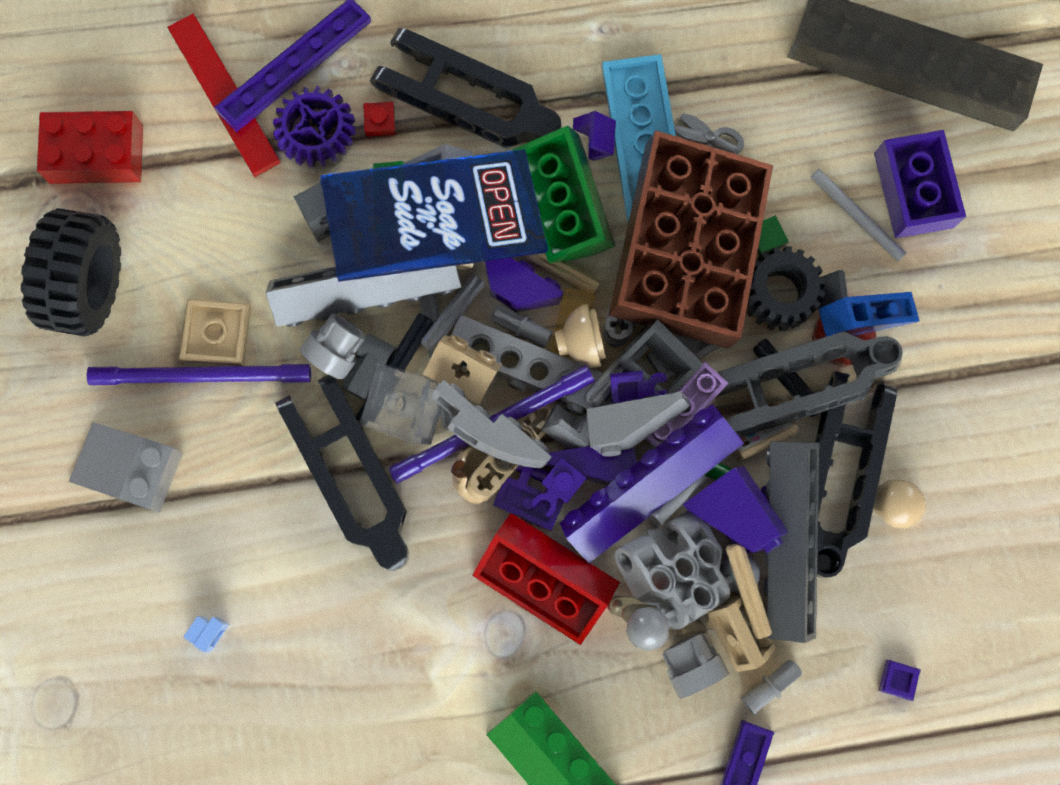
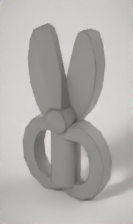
[674,113,744,155]

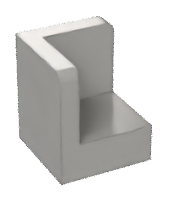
[541,405,590,450]

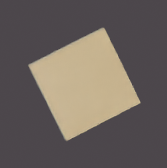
[179,299,251,366]

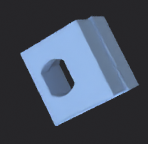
[183,616,230,652]

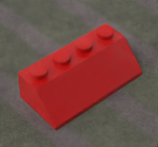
[472,513,620,645]

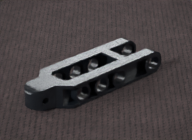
[370,28,562,148]
[815,371,897,578]
[275,375,409,571]

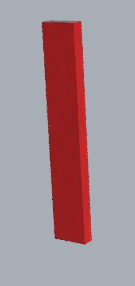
[167,13,281,178]

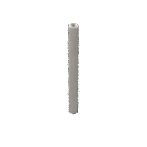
[811,169,906,262]

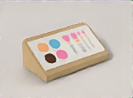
[733,421,799,462]

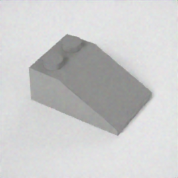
[69,422,183,513]

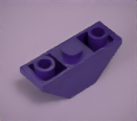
[482,241,563,313]

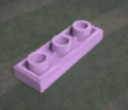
[645,361,728,448]

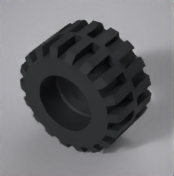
[746,246,826,331]

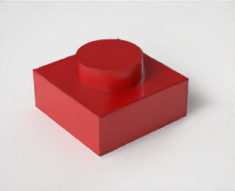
[363,102,396,136]

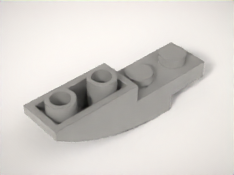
[431,380,551,468]

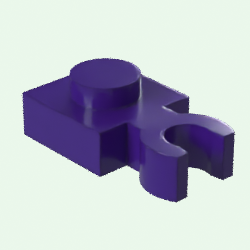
[610,371,668,404]
[532,457,587,517]

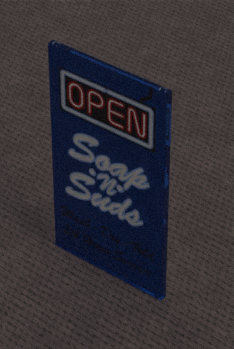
[320,149,548,282]

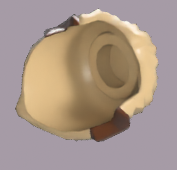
[451,446,502,504]

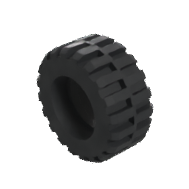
[21,208,121,337]

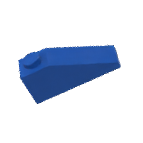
[819,292,920,337]

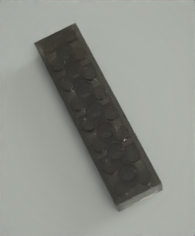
[787,0,1043,132]

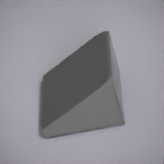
[818,270,848,309]

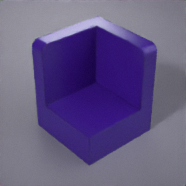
[572,111,616,161]

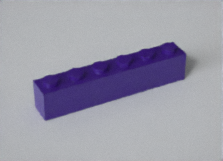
[559,404,744,563]

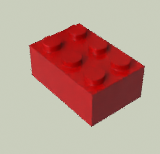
[37,111,143,184]

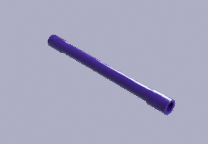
[86,364,312,386]
[389,365,595,484]

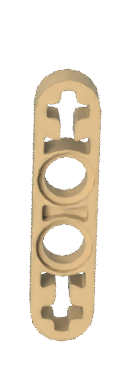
[467,405,552,501]

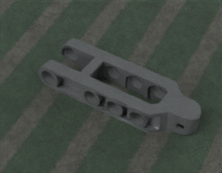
[716,331,903,437]

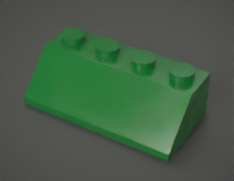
[513,125,616,263]
[486,690,616,785]

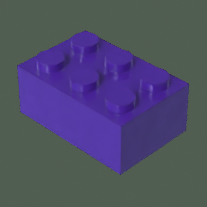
[874,130,966,239]

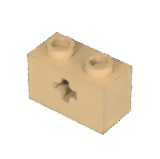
[423,335,502,405]

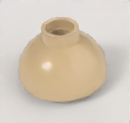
[555,304,607,368]

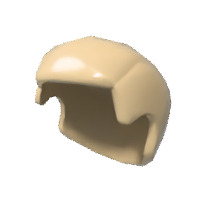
[873,480,926,529]

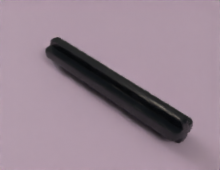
[356,313,433,426]

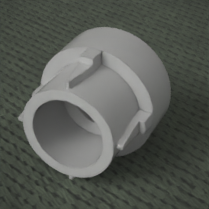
[300,314,366,379]
[662,632,729,699]

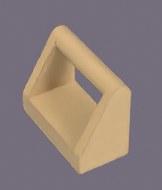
[707,594,776,672]

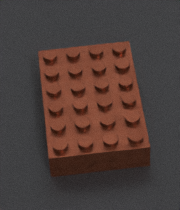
[608,130,773,349]

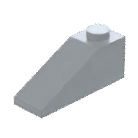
[587,391,690,457]

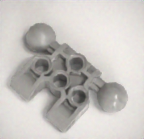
[615,511,761,651]

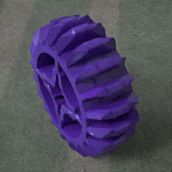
[273,86,356,168]

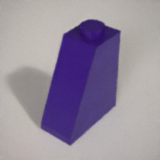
[683,466,788,554]

